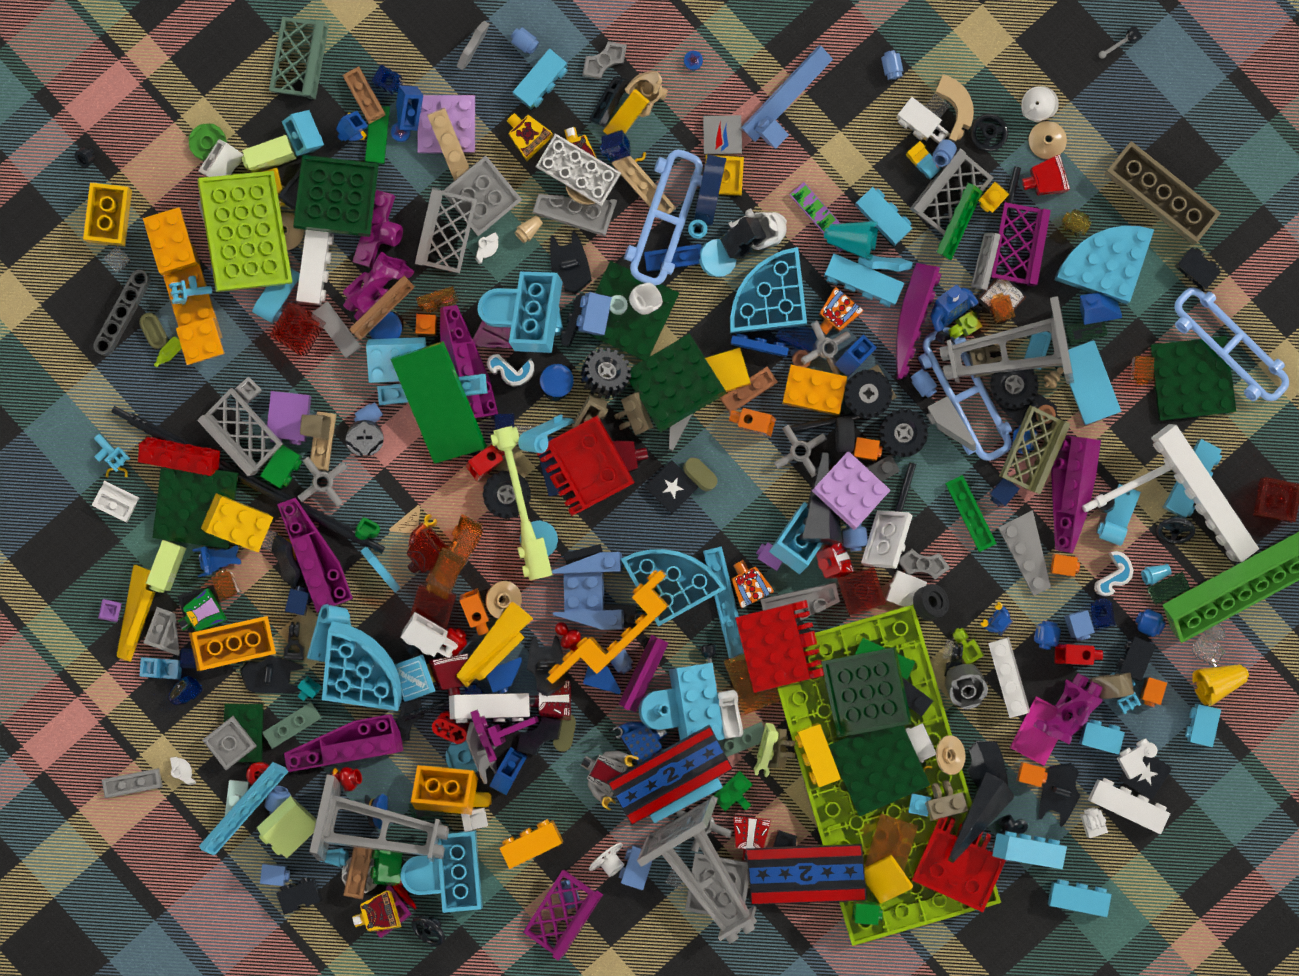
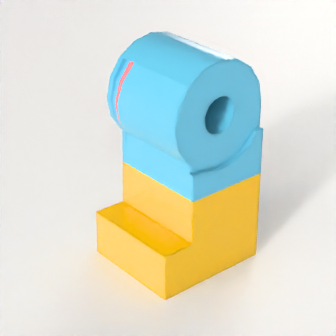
[906,141,942,179]

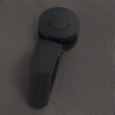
[284,622,305,660]
[944,644,963,677]

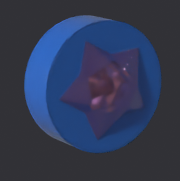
[684,50,703,71]
[391,123,411,142]

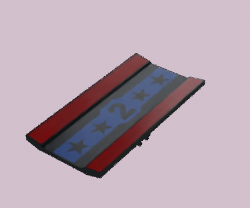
[607,725,733,825]
[746,844,867,905]

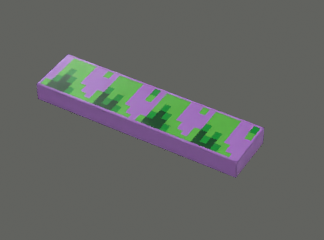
[789,182,843,252]

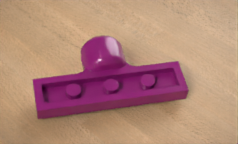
[352,190,403,268]

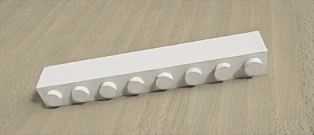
[1151,424,1259,563]

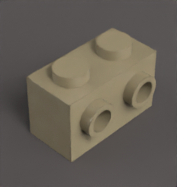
[571,394,608,429]

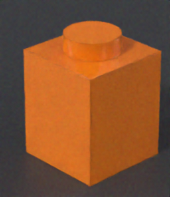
[415,314,437,336]
[853,437,882,461]
[1050,554,1080,577]
[1139,677,1167,707]
[1016,762,1048,787]

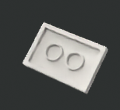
[861,510,912,569]

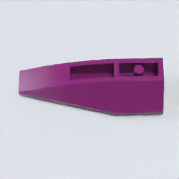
[896,263,942,380]
[440,305,498,420]
[1051,435,1101,553]
[277,498,353,613]
[284,714,403,772]

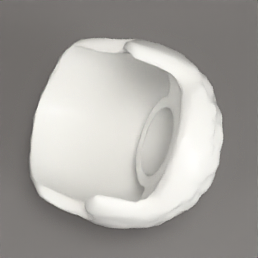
[629,283,663,315]

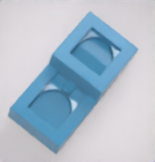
[139,657,182,679]

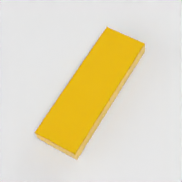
[603,89,650,143]

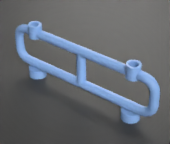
[624,149,703,286]
[1174,287,1289,401]
[918,327,1012,461]

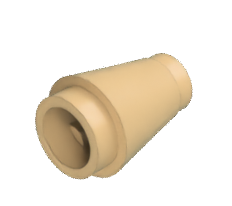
[514,215,543,243]

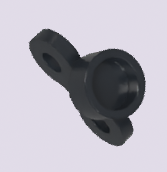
[998,815,1028,834]

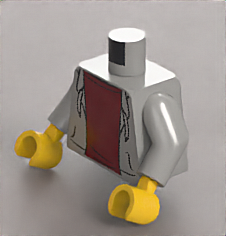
[580,751,639,810]

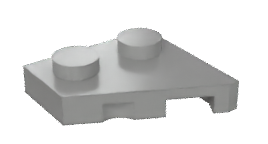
[144,607,180,656]

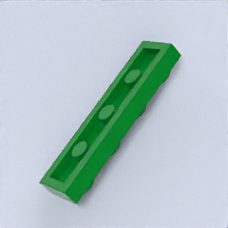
[936,183,983,260]
[945,475,997,552]

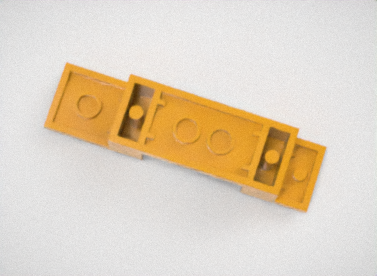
[143,207,225,365]
[547,570,669,684]

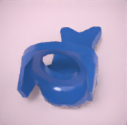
[192,545,241,577]

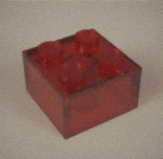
[269,302,326,356]
[1253,477,1299,523]
[836,567,886,615]
[409,583,457,630]

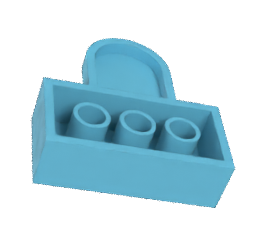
[478,271,563,353]
[639,663,724,740]
[401,830,483,913]

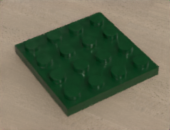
[293,155,379,237]
[583,261,679,361]
[629,333,727,432]
[1150,336,1237,421]
[152,467,239,549]
[821,647,912,738]
[828,725,930,817]

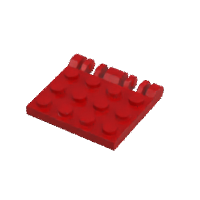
[536,415,635,516]
[735,600,824,693]
[911,817,1006,912]

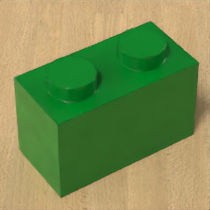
[261,445,303,489]
[370,849,402,886]
[852,901,883,925]

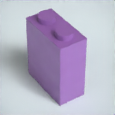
[266,391,311,445]

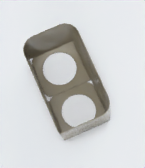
[300,414,330,440]
[1090,673,1134,699]

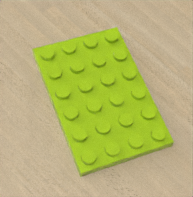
[197,171,293,292]

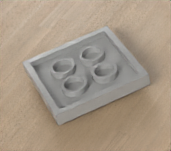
[443,155,522,236]
[685,853,749,918]

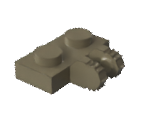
[966,337,1002,378]
[614,392,653,435]
[769,728,796,768]
[925,781,968,821]

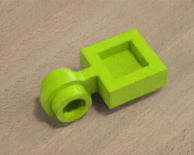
[948,311,983,340]
[953,628,984,664]

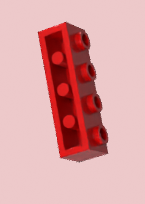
[138,437,220,476]

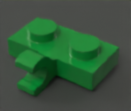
[714,771,753,811]

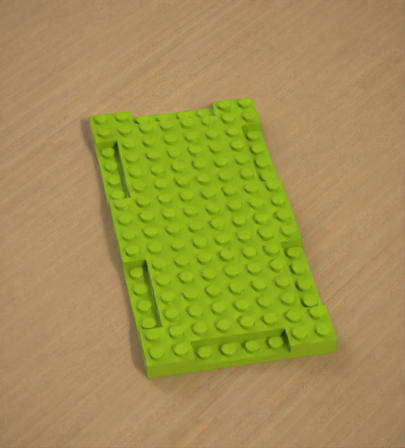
[777,605,1001,946]

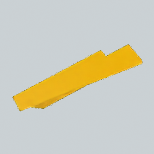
[117,565,156,662]
[457,602,533,687]

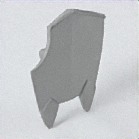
[466,722,497,784]

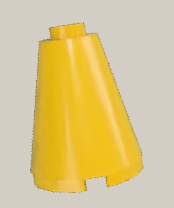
[1192,664,1249,706]

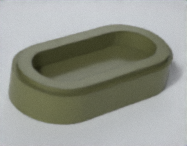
[139,313,168,349]
[683,458,717,491]
[553,714,576,751]

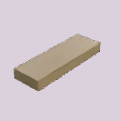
[310,412,337,471]

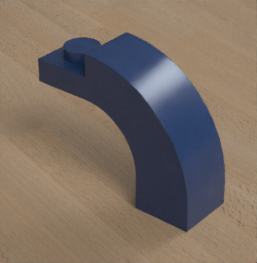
[694,154,726,226]

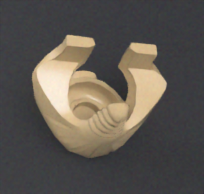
[625,71,668,117]

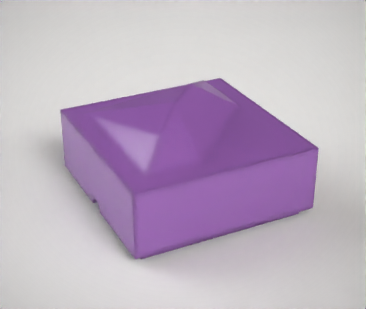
[98,599,122,623]

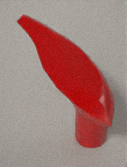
[392,880,416,910]

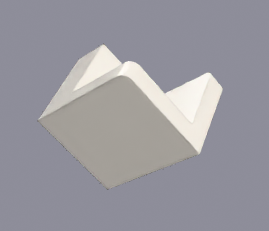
[461,807,488,832]

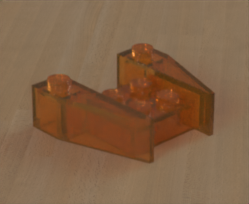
[426,514,484,600]

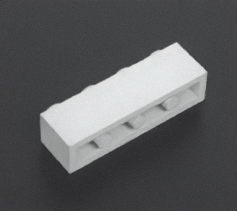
[296,230,334,306]
[988,637,1030,718]
[449,693,530,723]
[1088,778,1170,834]

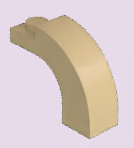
[934,74,974,144]

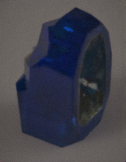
[169,676,203,705]

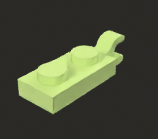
[754,723,778,777]

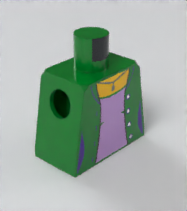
[178,588,228,632]

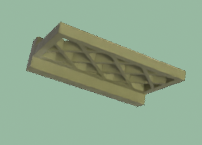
[999,406,1071,494]

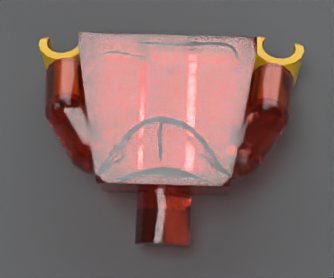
[407,514,467,573]

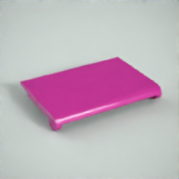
[1010,697,1070,766]

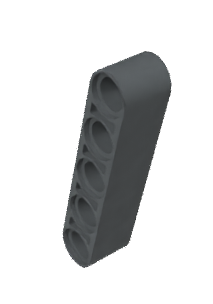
[94,270,151,356]

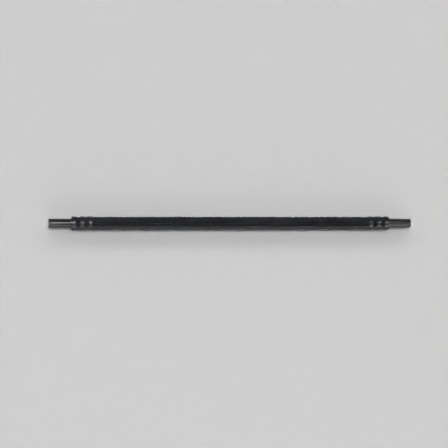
[111,406,385,554]

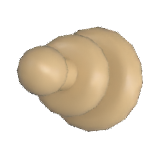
[1044,367,1064,388]

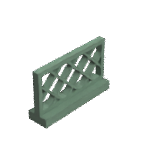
[269,17,329,99]

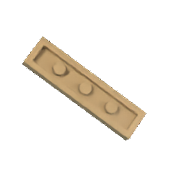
[427,107,470,181]
[612,151,676,221]

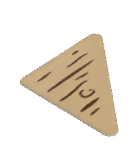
[389,505,420,534]

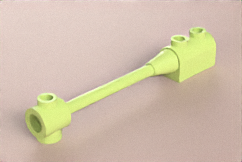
[490,426,552,580]

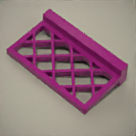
[990,202,1051,287]
[619,635,669,713]
[488,716,539,747]
[523,870,603,961]

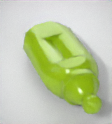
[154,336,182,367]

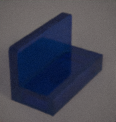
[775,326,817,353]

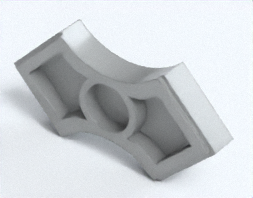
[457,21,490,70]
[582,41,627,79]
[898,549,950,580]

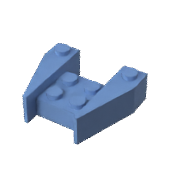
[552,552,624,630]

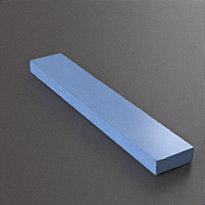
[741,45,833,142]

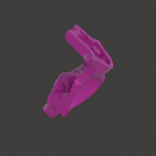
[343,252,414,321]
[1033,673,1103,744]

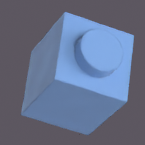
[754,116,789,148]
[260,863,290,886]

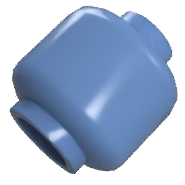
[842,524,868,552]
[265,786,291,814]

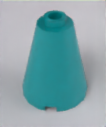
[824,221,878,260]

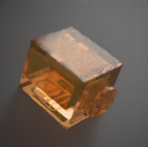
[989,293,1016,324]
[1131,356,1154,385]
[212,569,240,600]

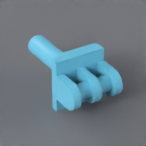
[169,276,212,305]
[94,434,130,472]
[1110,672,1141,715]

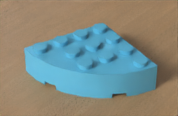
[1054,226,1154,304]
[730,247,807,334]
[621,549,727,626]
[322,621,402,711]

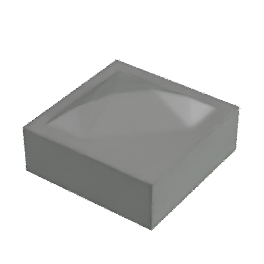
[235,377,262,404]

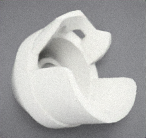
[1021,86,1059,122]
[751,212,787,250]

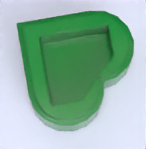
[355,517,380,540]

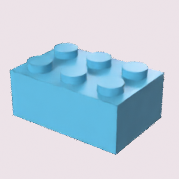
[366,337,426,383]
[769,502,823,574]

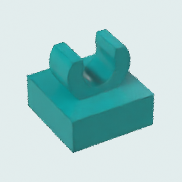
[297,676,322,701]

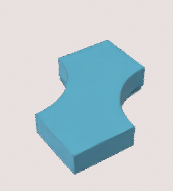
[858,255,913,272]
[361,547,400,592]

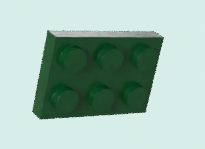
[224,703,264,762]

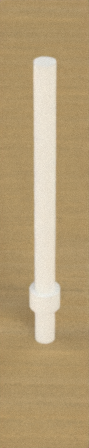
[1082,464,1172,513]

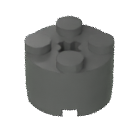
[945,664,988,709]

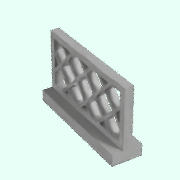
[910,148,993,236]
[415,187,477,273]
[197,388,283,476]

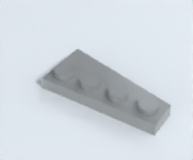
[533,194,617,236]
[998,510,1051,596]
[760,582,840,623]

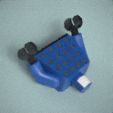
[930,285,987,344]
[609,722,668,764]

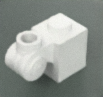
[1117,738,1157,779]
[1080,807,1108,838]

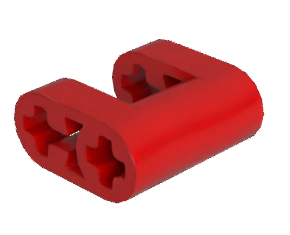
[432,711,470,744]

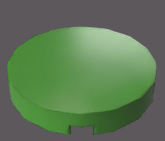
[189,123,227,161]

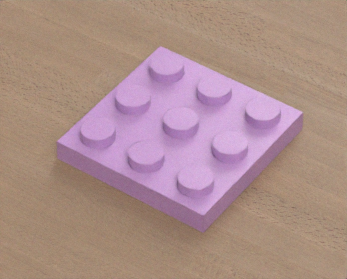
[418,95,475,153]
[812,452,890,530]

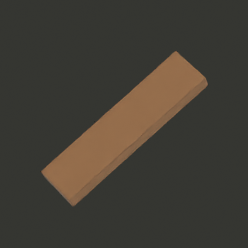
[349,276,415,340]

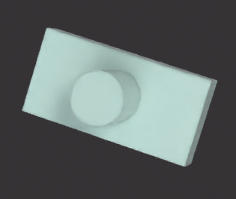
[225,780,249,816]

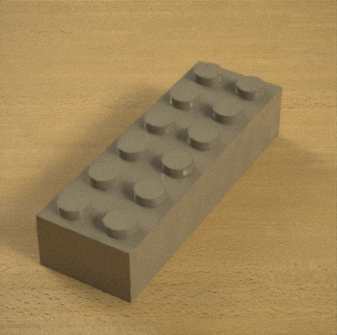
[1104,141,1221,245]

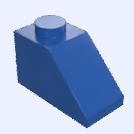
[396,85,424,131]
[1080,292,1122,325]
[834,335,877,377]
[487,657,523,694]
[583,666,621,694]
[490,747,527,795]

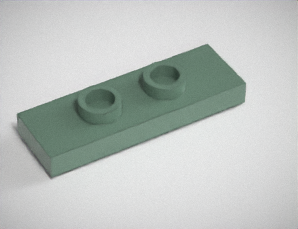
[262,702,322,749]
[718,722,764,757]

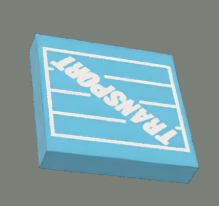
[395,655,435,702]

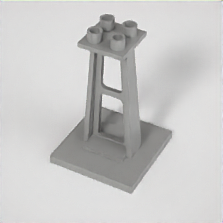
[940,296,1074,384]
[309,775,449,862]
[637,798,757,944]

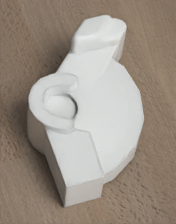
[475,232,498,264]
[170,757,196,785]

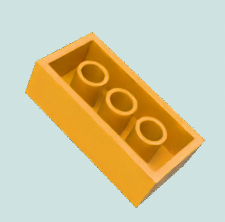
[189,616,276,671]

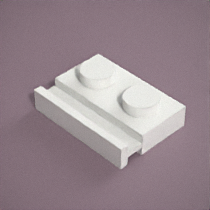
[92,481,140,523]

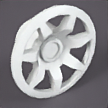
[589,843,624,877]

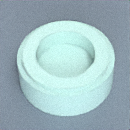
[610,295,628,315]

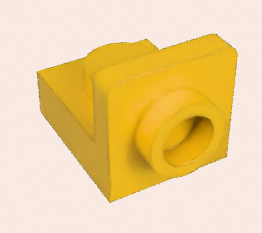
[978,182,1009,213]

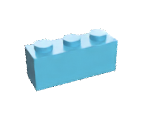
[513,48,568,109]
[855,187,912,246]
[1048,879,1112,917]

